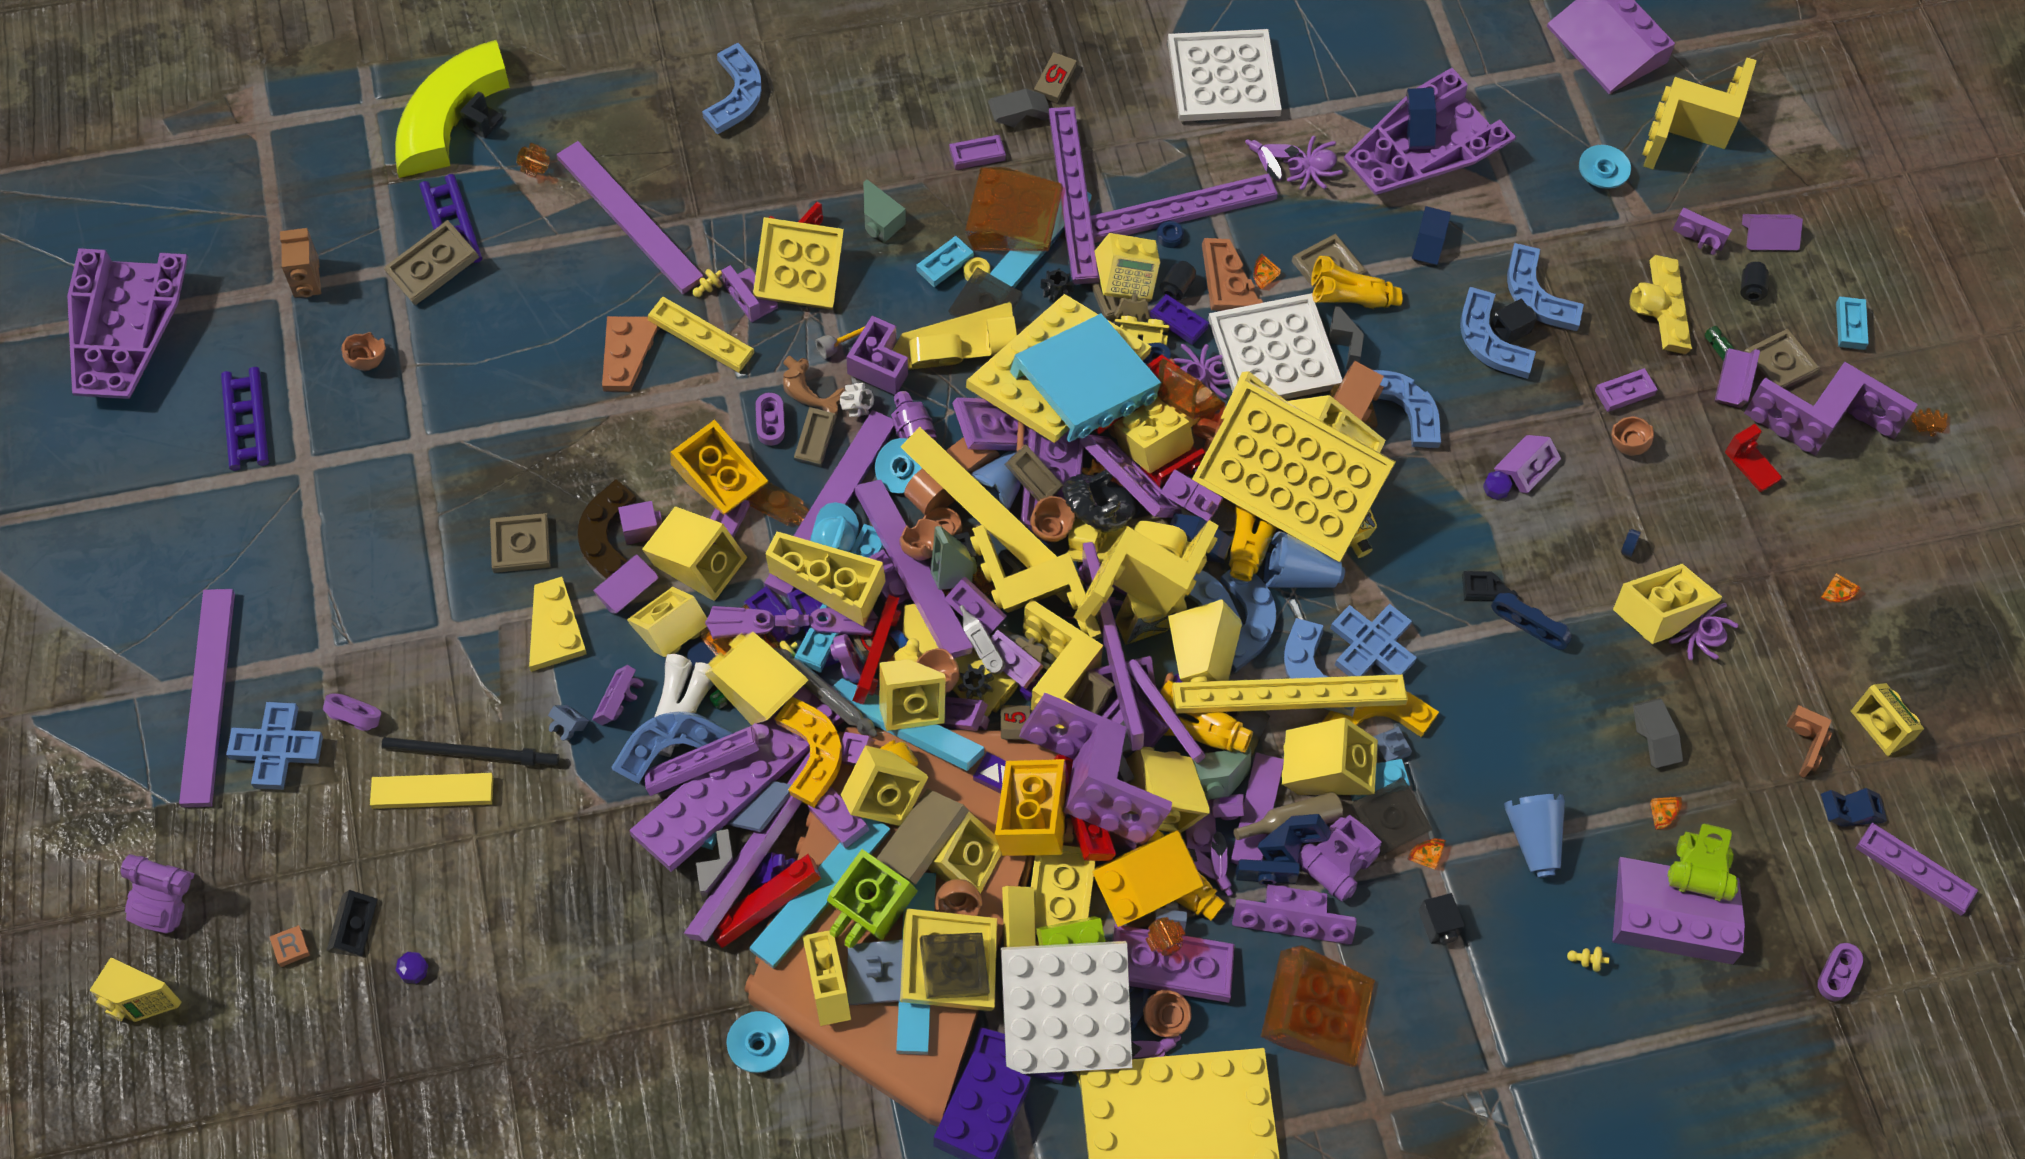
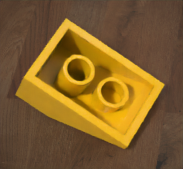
[671,419,768,515]
[995,759,1066,856]
[1092,829,1204,927]

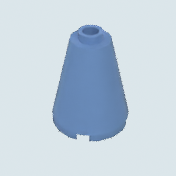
[970,450,1022,511]
[1263,531,1345,588]
[1504,794,1565,878]

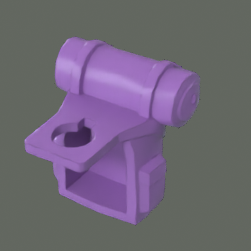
[1297,815,1382,902]
[121,854,194,933]

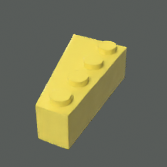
[766,531,886,627]

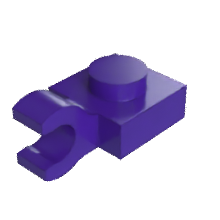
[750,852,796,890]

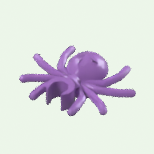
[1283,136,1343,190]
[1173,344,1230,409]
[1669,603,1739,660]

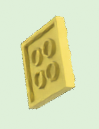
[753,217,844,310]
[900,909,997,1011]

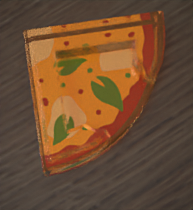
[1253,254,1281,289]
[1821,573,1861,603]
[1650,797,1682,830]
[1407,838,1446,870]

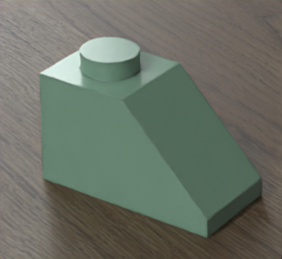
[863,180,906,243]
[931,526,977,590]
[1192,747,1251,800]

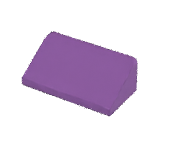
[593,555,659,613]

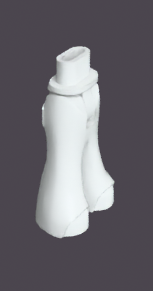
[655,654,714,757]

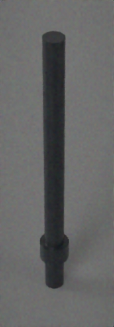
[382,737,559,766]

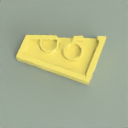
[529,577,587,672]

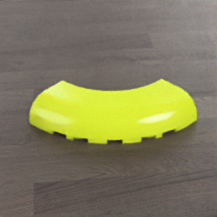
[395,40,510,178]

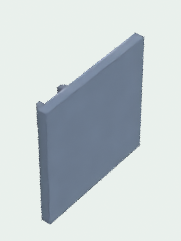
[726,781,791,832]
[847,940,903,1005]

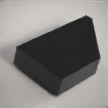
[1462,571,1518,601]

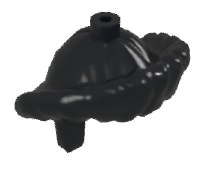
[1062,470,1137,533]

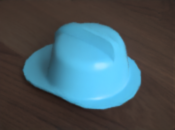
[810,502,859,552]

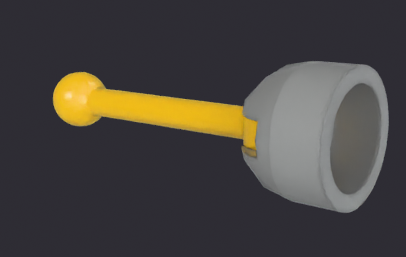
[815,326,865,359]

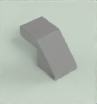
[696,829,733,902]

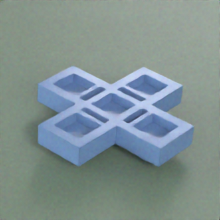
[1330,604,1417,676]
[226,702,323,790]

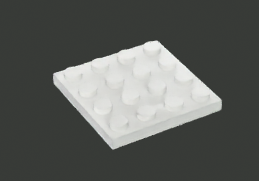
[1167,29,1281,121]
[1208,293,1342,399]
[1001,941,1132,1074]

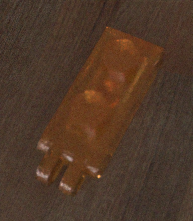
[746,482,809,526]

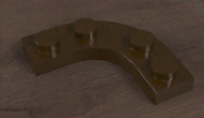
[578,479,637,581]

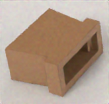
[280,228,321,297]

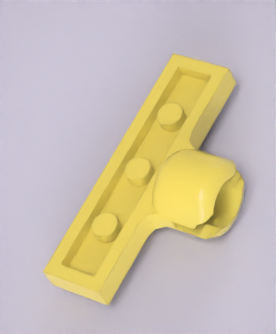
[1630,255,1692,354]

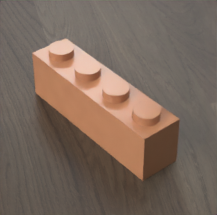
[1334,361,1384,423]

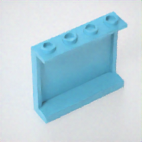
[1010,314,1161,442]

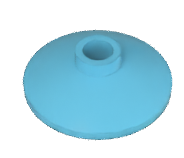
[1579,145,1631,189]
[875,438,922,494]
[727,1011,789,1073]

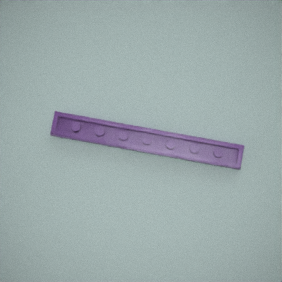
[1049,107,1099,285]
[557,141,704,295]
[1091,174,1278,243]
[764,410,895,598]
[854,480,973,658]
[1082,542,1144,751]
[179,589,235,808]
[684,751,810,942]

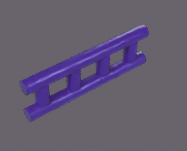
[419,174,483,263]
[221,367,269,471]

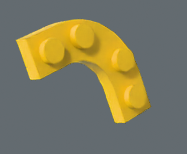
[1322,691,1439,738]
[775,697,842,808]

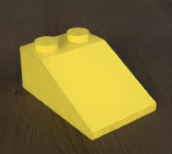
[1613,564,1722,644]

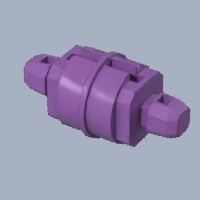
[891,391,937,441]

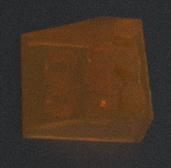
[965,167,1063,251]
[1261,945,1375,1067]

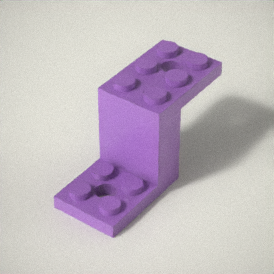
[1744,362,1918,456]
[1020,693,1172,845]

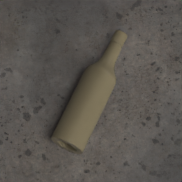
[1234,792,1343,840]

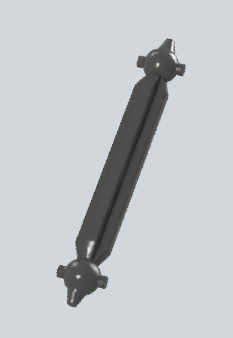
[773,648,878,737]

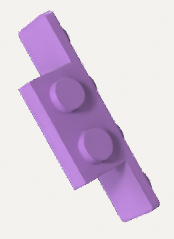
[1232,885,1357,944]

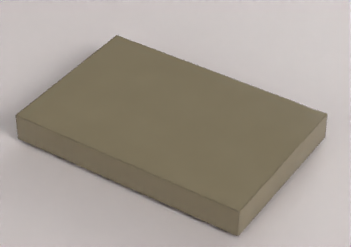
[384,220,479,306]
[876,789,969,885]

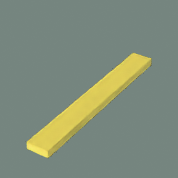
[901,427,1084,603]
[1172,675,1408,714]

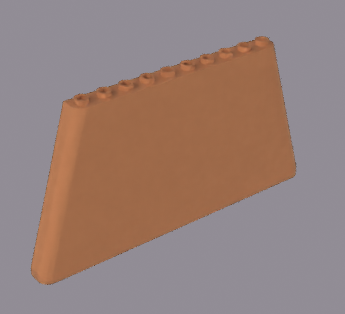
[745,727,1061,1127]

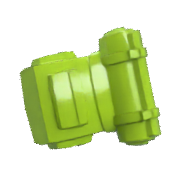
[1667,824,1738,901]

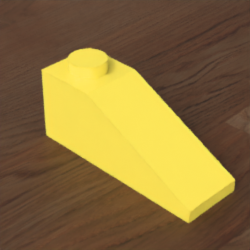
[803,930,851,1026]

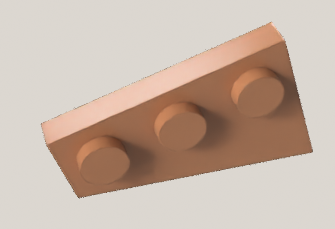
[1202,238,1263,311]
[602,316,660,392]

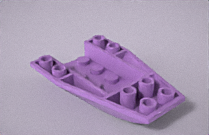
[1344,68,1516,195]
[67,248,188,399]

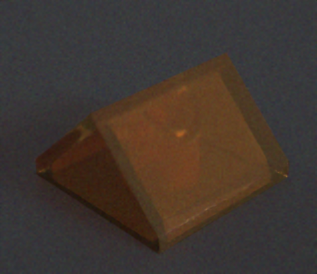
[1157,358,1226,420]

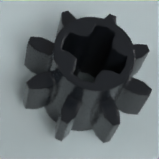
[1040,268,1074,303]
[957,664,994,701]

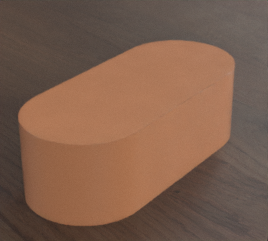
[904,437,1000,515]

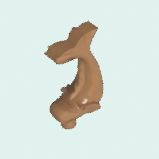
[783,356,845,415]

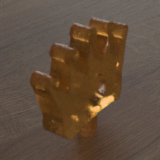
[1910,408,1948,437]

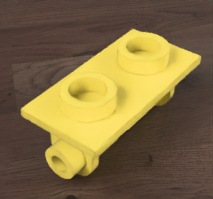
[1115,316,1169,345]

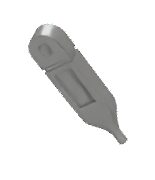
[959,605,1005,674]

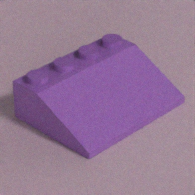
[1547,0,1675,94]
[1612,857,1745,965]

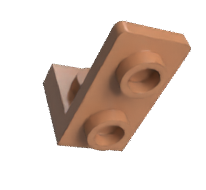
[1786,705,1832,778]

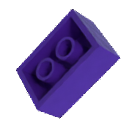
[934,1052,1031,1159]

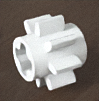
[840,383,874,417]

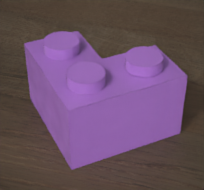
[846,316,908,395]

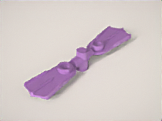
[705,606,878,639]

